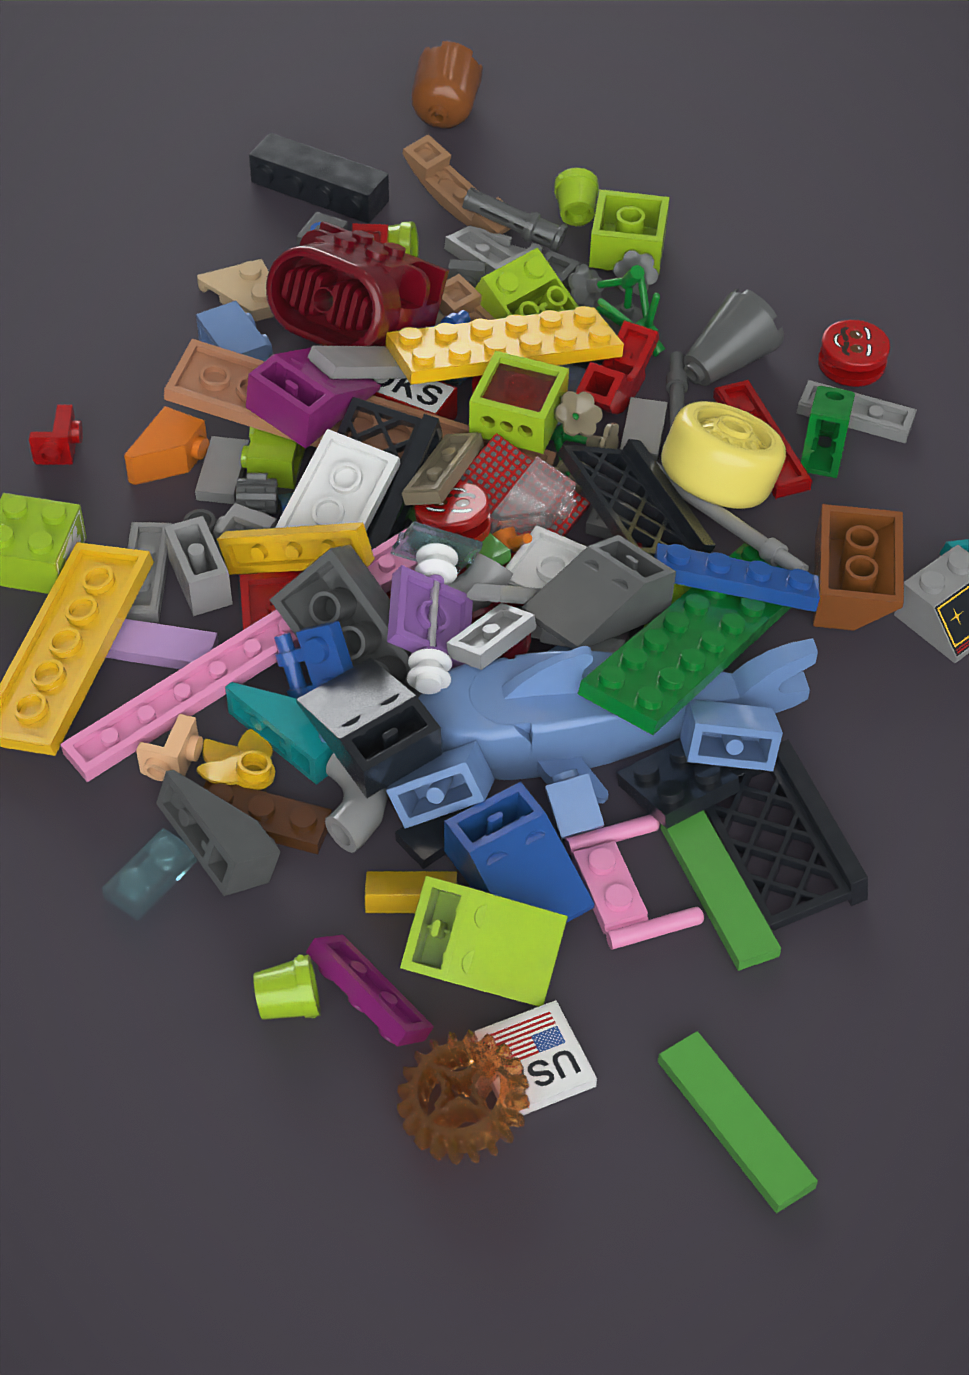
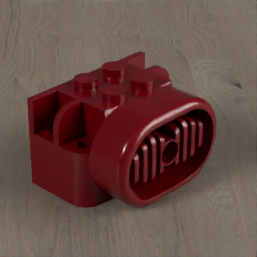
[266,221,449,346]

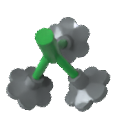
[568,250,658,335]

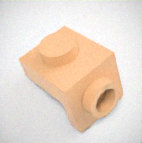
[136,714,203,781]

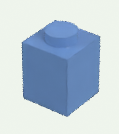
[545,769,605,840]

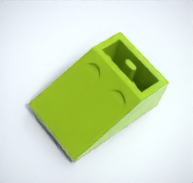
[475,247,579,319]
[400,876,568,1007]

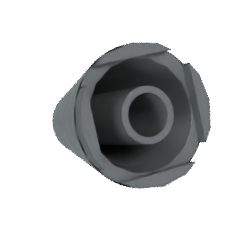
[683,288,784,386]

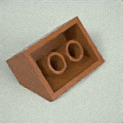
[813,504,904,630]

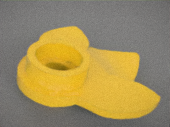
[196,729,275,790]

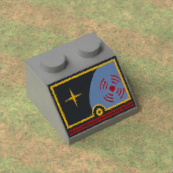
[894,545,969,663]

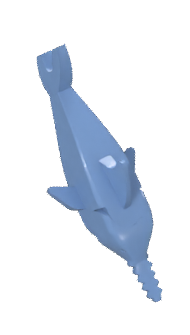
[319,638,818,804]

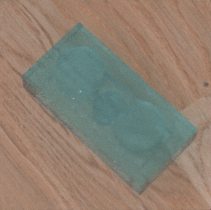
[102,828,198,921]

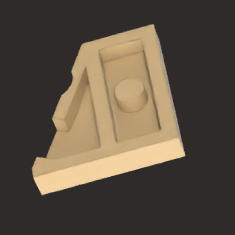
[197,259,274,321]

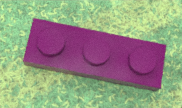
[305,935,434,1047]

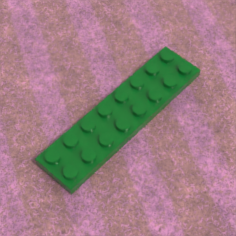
[578,543,792,735]

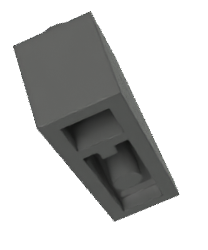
[156,770,281,896]

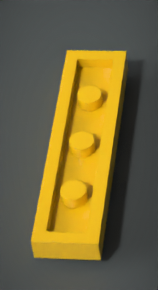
[217,522,375,575]

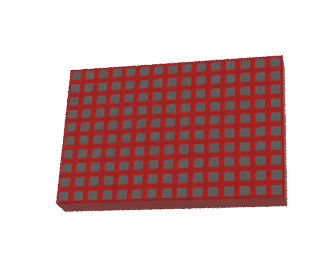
[458,433,590,547]

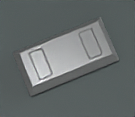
[467,583,541,604]

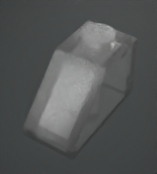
[489,456,577,534]

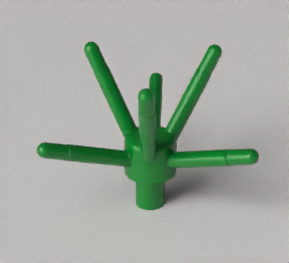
[596,276,666,357]

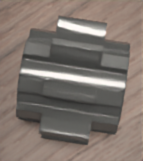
[236,473,278,514]

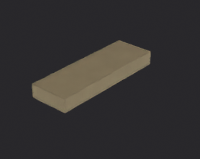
[402,432,484,505]

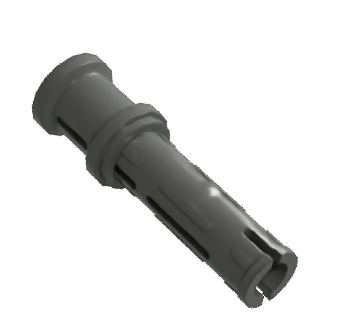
[462,187,568,253]

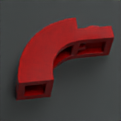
[576,320,659,414]

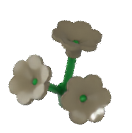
[548,391,619,494]

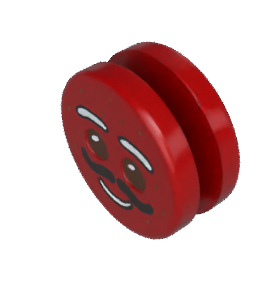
[818,320,890,387]
[414,482,492,547]

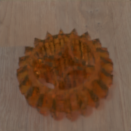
[397,1029,530,1165]

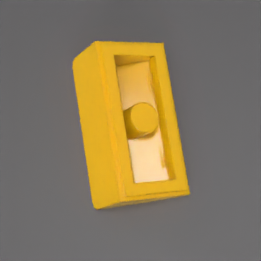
[365,871,457,913]

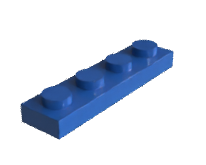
[654,543,820,612]

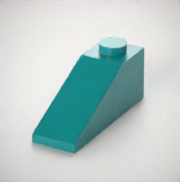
[225,682,333,785]

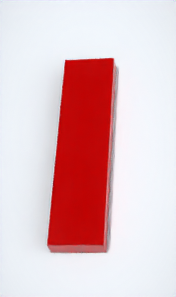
[713,380,812,499]

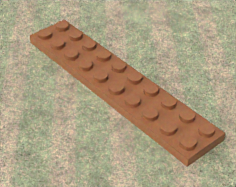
[164,339,557,471]

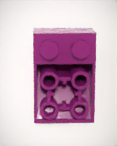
[246,347,381,448]

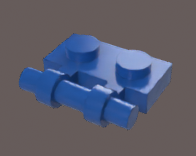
[274,621,353,699]

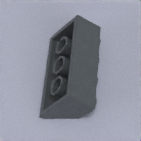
[269,545,422,697]

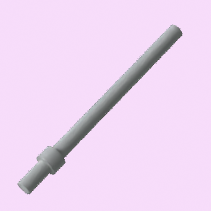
[657,462,809,572]

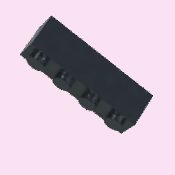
[249,133,389,224]

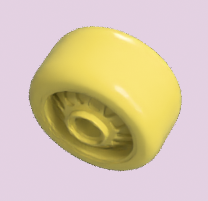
[661,401,786,509]

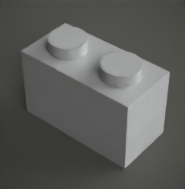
[164,516,233,616]

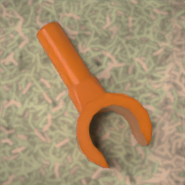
[492,527,532,552]

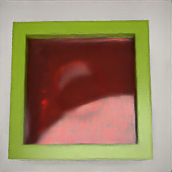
[469,351,569,454]

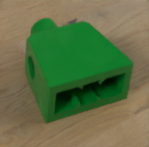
[801,386,855,478]

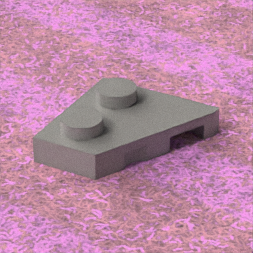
[444,226,542,275]

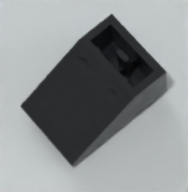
[296,658,442,798]

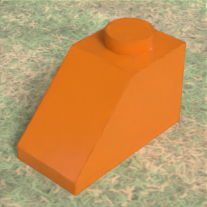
[124,406,209,485]

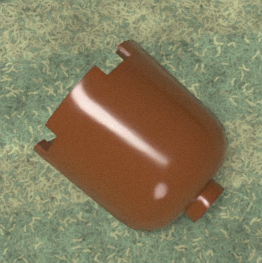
[412,41,483,129]

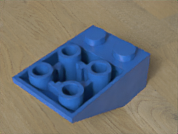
[444,782,595,923]

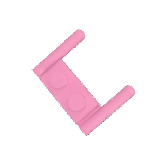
[565,814,704,950]

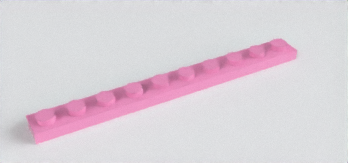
[60,529,420,782]

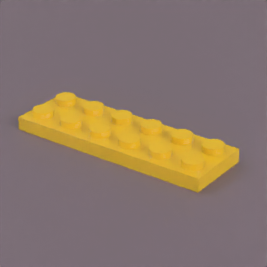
[385,306,624,385]
[0,542,154,756]

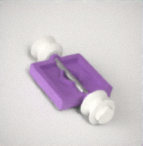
[387,542,473,694]

